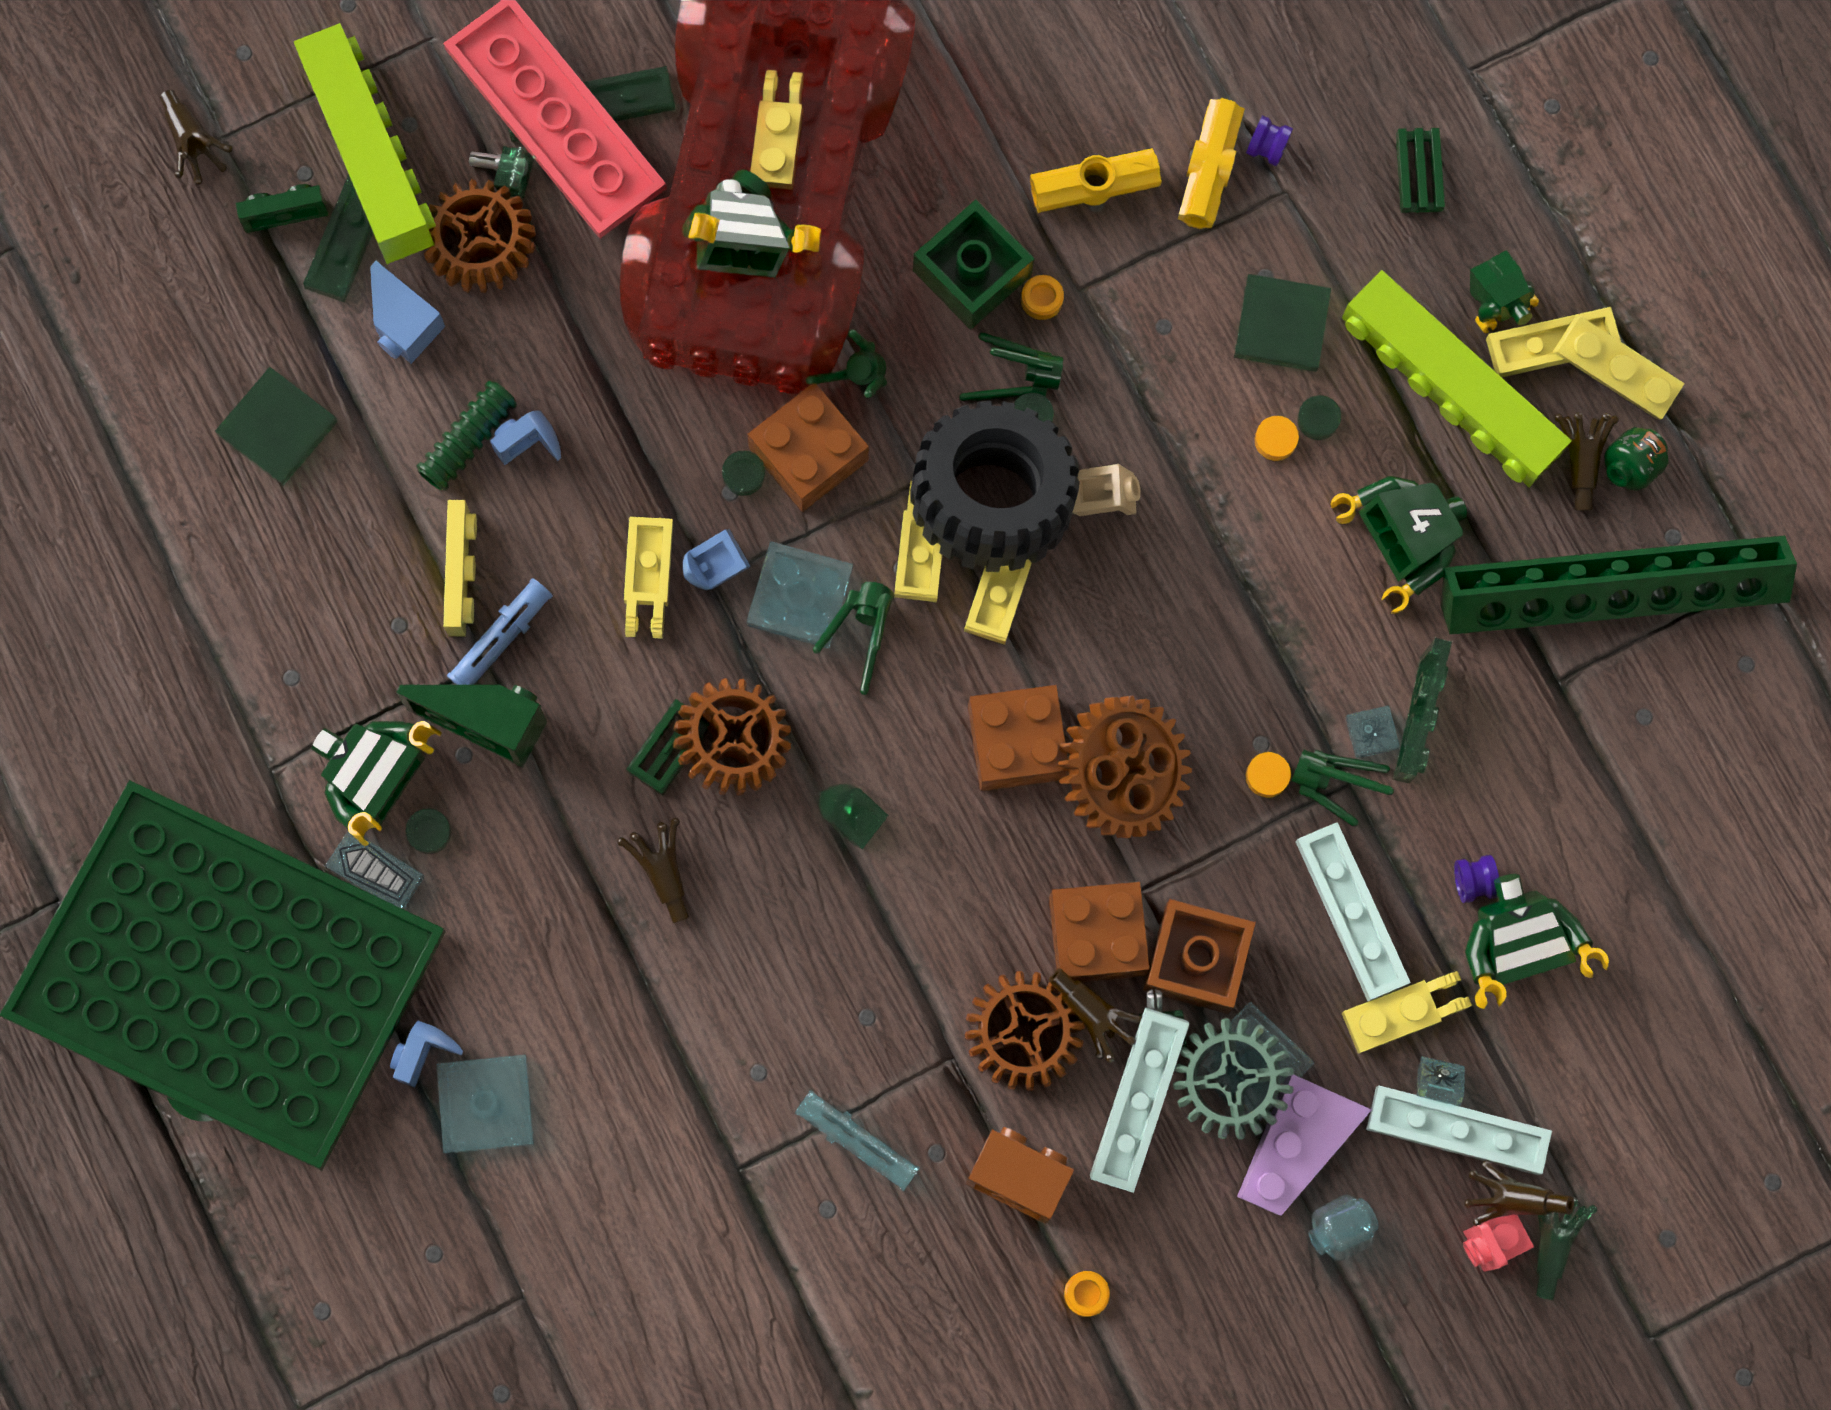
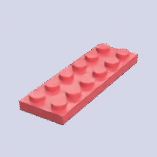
[443,0,667,239]

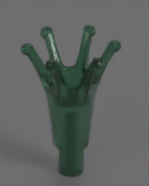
[1536,1198,1597,1300]

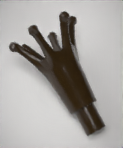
[160,90,233,185]
[1555,412,1619,511]
[617,818,689,923]
[1049,968,1142,1063]
[1464,1160,1574,1226]

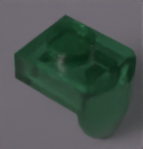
[818,783,889,850]

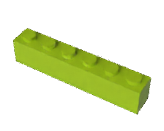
[293,23,436,264]
[1342,270,1572,488]

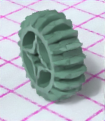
[1173,1018,1294,1140]

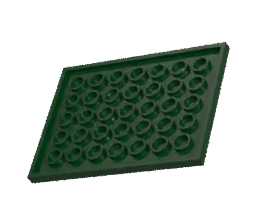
[0,780,446,1171]

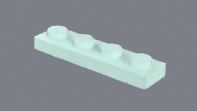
[1296,822,1411,1002]
[1090,1007,1189,1193]
[1366,1085,1552,1175]

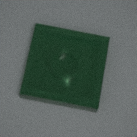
[1233,274,1331,372]
[215,367,338,486]

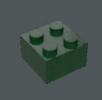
[913,199,1035,330]

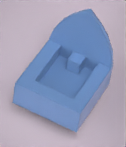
[490,411,561,465]
[683,529,751,590]
[390,1021,463,1087]

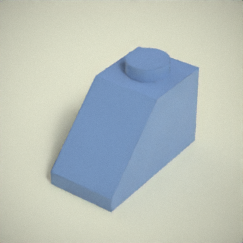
[370,261,445,364]

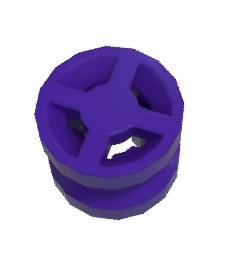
[1246,115,1293,167]
[1454,855,1499,904]

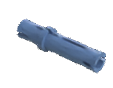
[447,578,553,685]

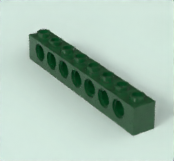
[1440,535,1797,635]

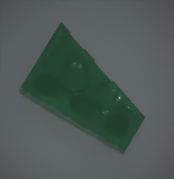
[1393,637,1452,784]

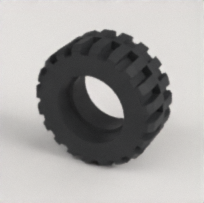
[910,401,1080,572]

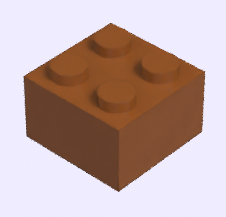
[747,384,869,512]
[968,685,1069,791]
[1049,882,1150,982]
[1143,899,1256,1014]
[965,1127,1074,1224]

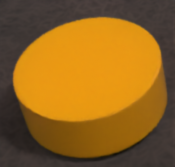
[1021,275,1064,320]
[1254,416,1299,461]
[1246,752,1291,798]
[1064,1271,1110,1317]

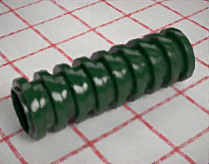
[416,381,517,491]

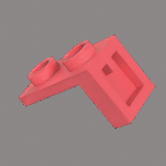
[1463,1214,1534,1272]

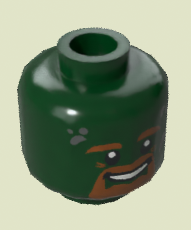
[1604,427,1668,491]

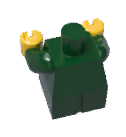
[1470,250,1539,333]

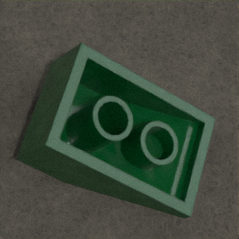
[396,685,547,768]

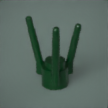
[806,329,887,398]
[959,332,1063,401]
[813,582,895,695]
[1292,749,1394,826]

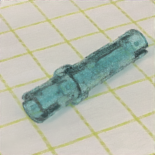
[795,1090,920,1191]

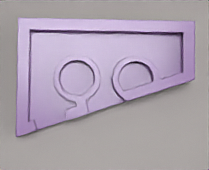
[1237,1075,1372,1216]

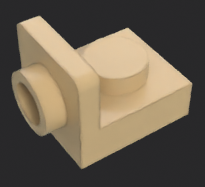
[1073,464,1140,516]

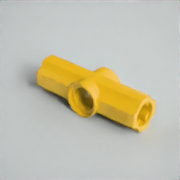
[1178,98,1245,229]
[1030,148,1161,213]

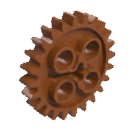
[1058,696,1192,838]

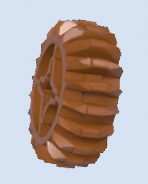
[424,179,536,294]
[673,678,791,796]
[964,971,1085,1092]

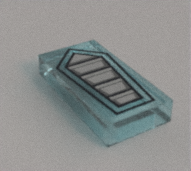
[325,831,425,909]

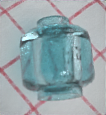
[1308,1194,1378,1262]

